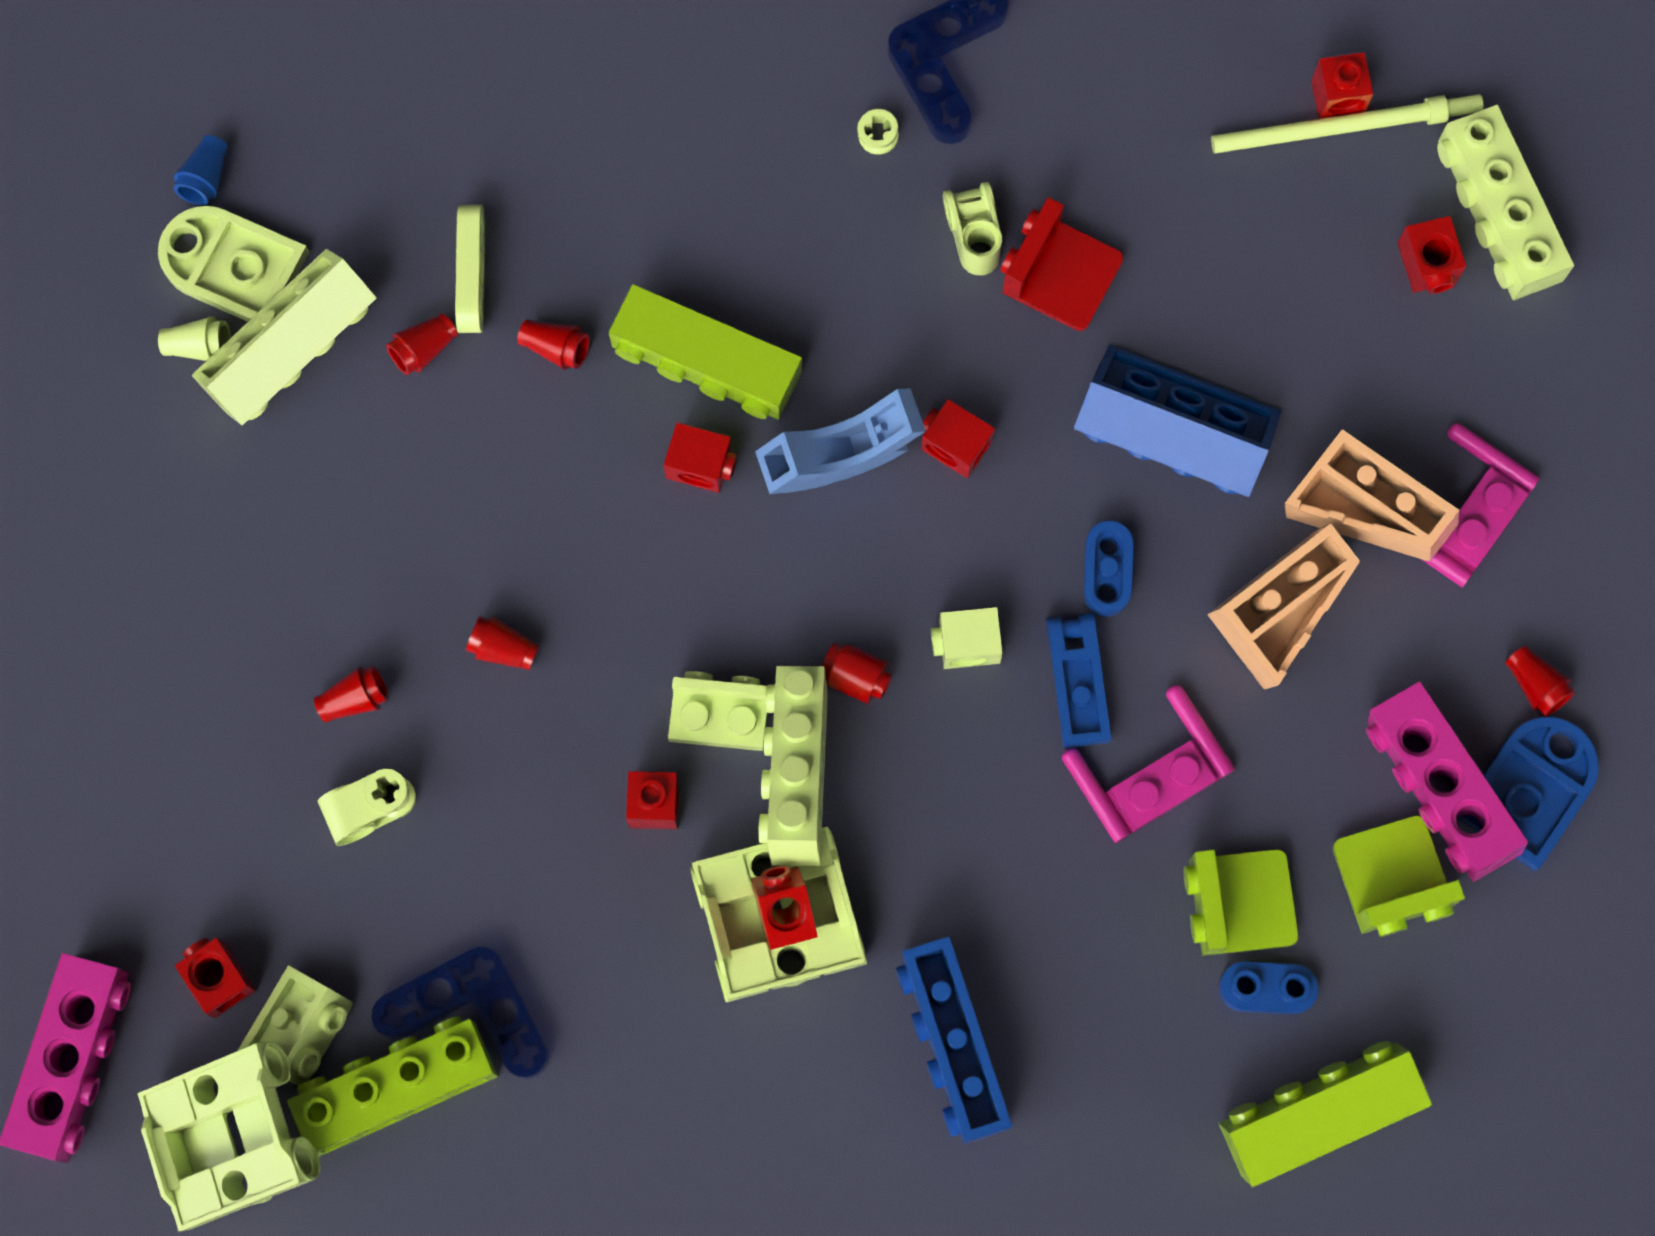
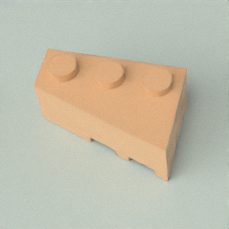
[1285,429,1460,562]
[1207,523,1360,690]

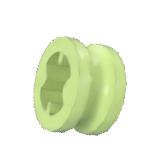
[857,109,899,155]

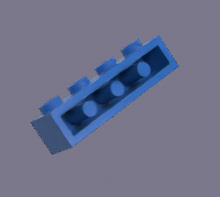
[895,936,1013,1145]

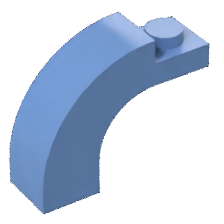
[755,388,926,494]

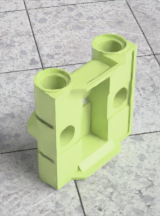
[690,826,867,1003]
[138,1042,320,1231]

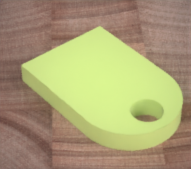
[158,206,309,322]

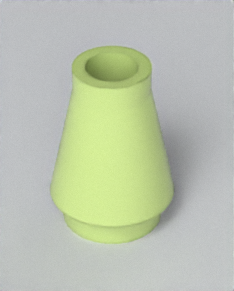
[158,316,231,361]

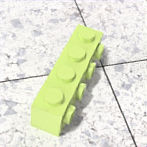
[1437,104,1574,301]
[191,249,377,425]
[759,666,828,866]

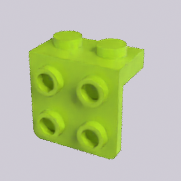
[1332,816,1465,937]
[1184,850,1298,956]

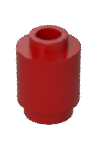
[821,642,893,705]

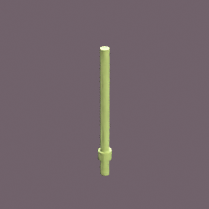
[1211,94,1483,154]

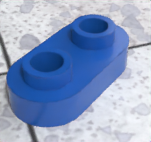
[1083,521,1134,617]
[1218,961,1319,1015]

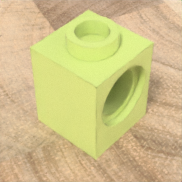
[931,607,1003,669]

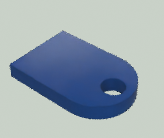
[1457,717,1599,872]

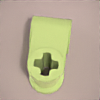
[943,181,1002,275]
[317,769,416,846]

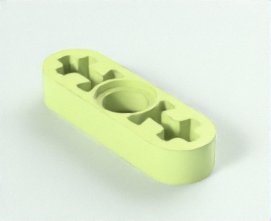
[455,204,485,333]

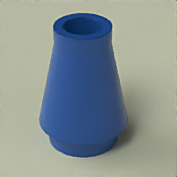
[173,135,228,206]

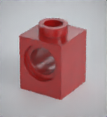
[1311,52,1373,119]
[1397,216,1467,294]
[921,399,995,479]
[663,422,738,493]
[626,771,680,830]
[751,866,818,950]
[174,938,256,1019]

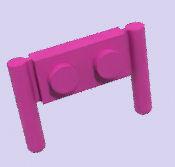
[1421,423,1540,588]
[1062,685,1236,843]

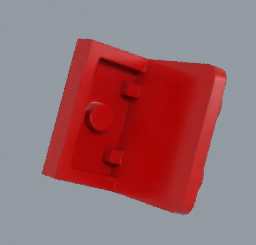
[1000,197,1123,331]

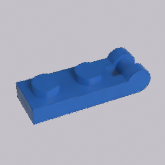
[1045,613,1112,748]

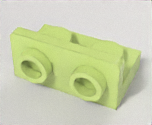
[668,671,768,751]
[237,965,353,1086]

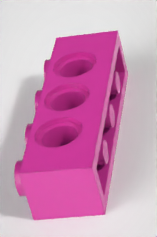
[1366,681,1528,882]
[0,953,131,1163]

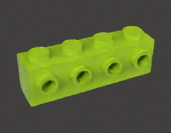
[608,284,803,420]
[287,1016,498,1157]
[1218,1041,1432,1187]

